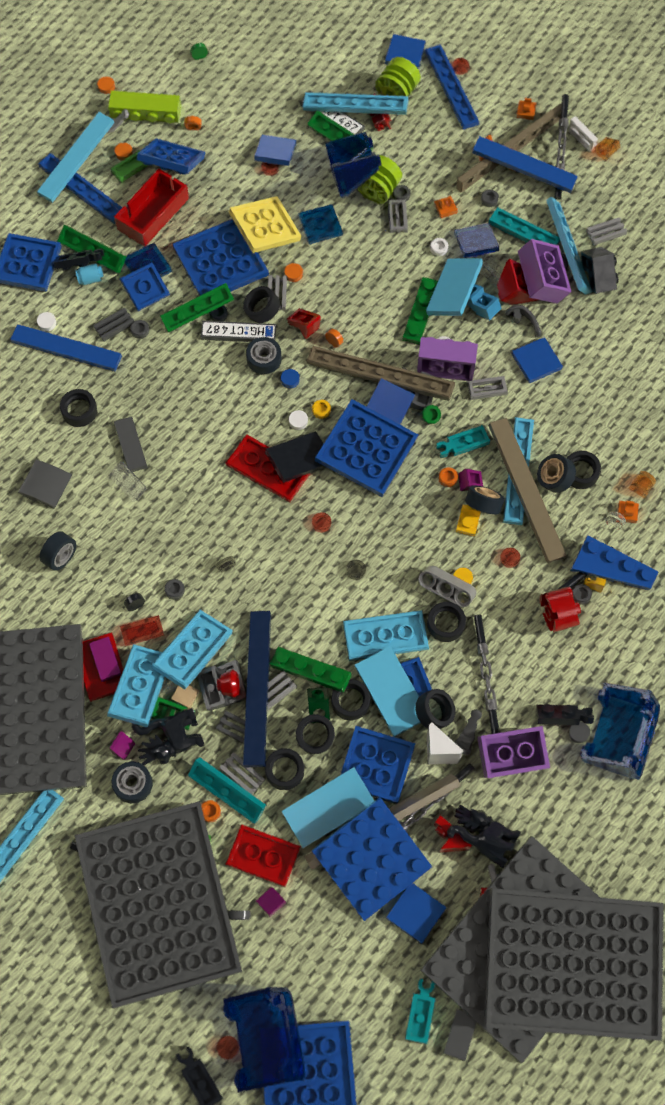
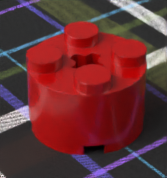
[540,586,581,632]

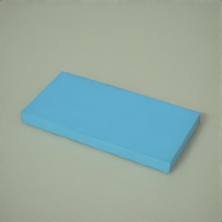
[426,258,483,316]
[152,610,233,690]
[343,610,429,661]
[107,644,165,728]
[355,646,420,737]
[282,767,374,848]

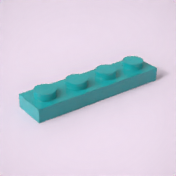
[488,207,560,245]
[188,757,267,824]

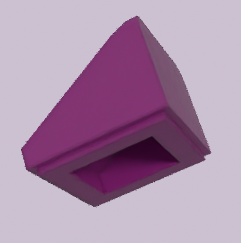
[458,468,483,491]
[109,731,135,760]
[256,887,286,917]

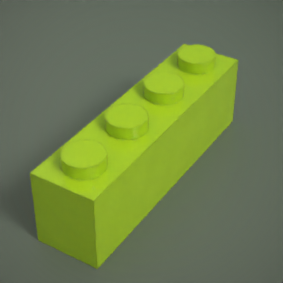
[108,91,181,124]

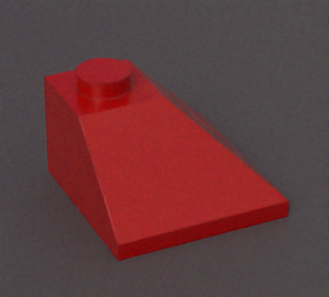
[497,259,539,305]

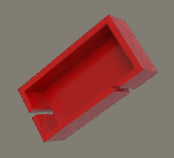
[114,168,189,247]

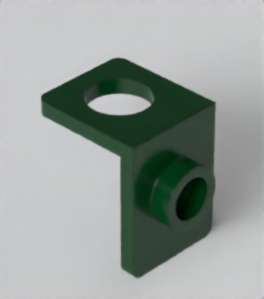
[307,687,330,723]

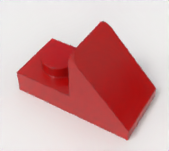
[286,308,321,339]
[434,815,473,853]

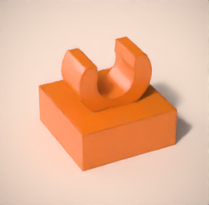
[516,98,536,120]
[434,196,458,218]
[617,501,639,523]

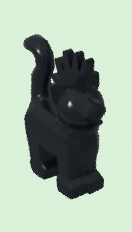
[131,707,205,765]
[447,805,521,868]

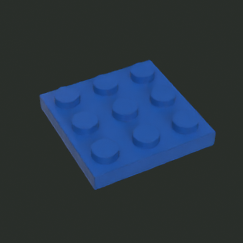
[137,138,205,175]
[0,233,62,292]
[341,726,416,804]

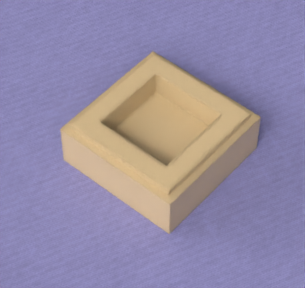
[171,685,199,708]

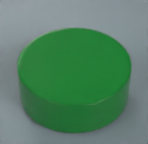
[190,43,208,60]
[421,405,441,424]

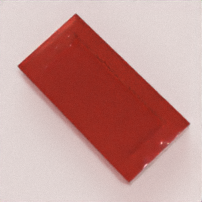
[120,615,165,647]

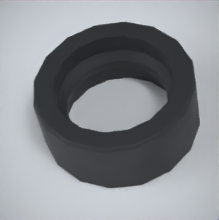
[243,286,280,323]
[60,389,97,427]
[567,450,601,489]
[427,602,466,642]
[331,679,371,721]
[415,689,456,729]
[296,714,335,754]
[265,748,305,790]

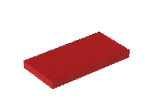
[225,434,311,503]

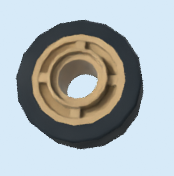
[537,454,576,493]
[465,485,505,515]

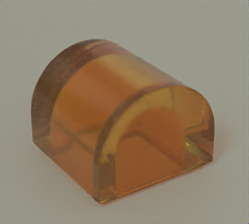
[595,137,620,160]
[629,471,656,498]

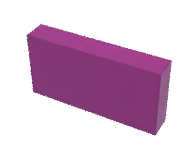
[89,637,121,682]

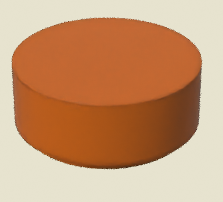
[97,76,115,94]
[184,116,202,130]
[115,143,133,161]
[285,263,303,282]
[325,329,343,348]
[439,467,458,487]
[201,800,221,822]

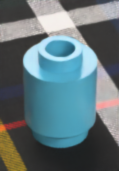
[75,263,104,285]

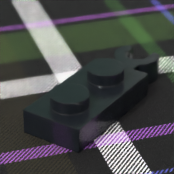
[53,249,105,270]
[536,704,594,725]
[176,1046,224,1105]

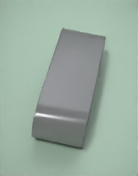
[418,566,476,607]

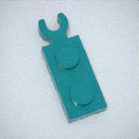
[436,425,490,458]
[405,978,435,1044]

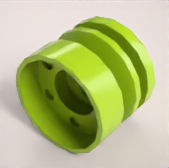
[375,57,421,97]
[355,155,402,204]

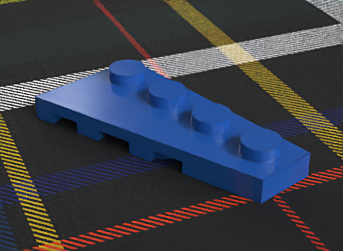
[570,536,659,590]

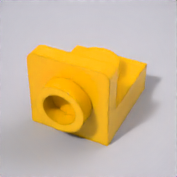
[456,504,481,537]

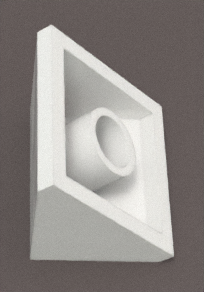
[427,722,463,764]

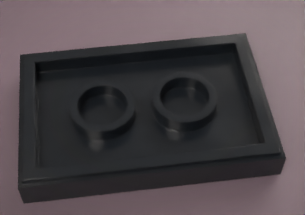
[265,431,326,483]

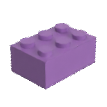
[518,239,571,304]
[417,337,478,381]
[477,726,550,778]

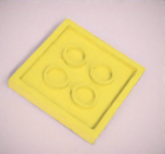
[229,196,301,253]

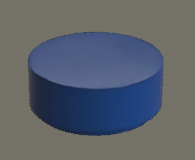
[281,369,300,388]

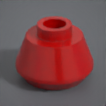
[217,670,240,698]

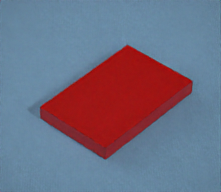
[83,632,124,702]
[226,824,301,888]

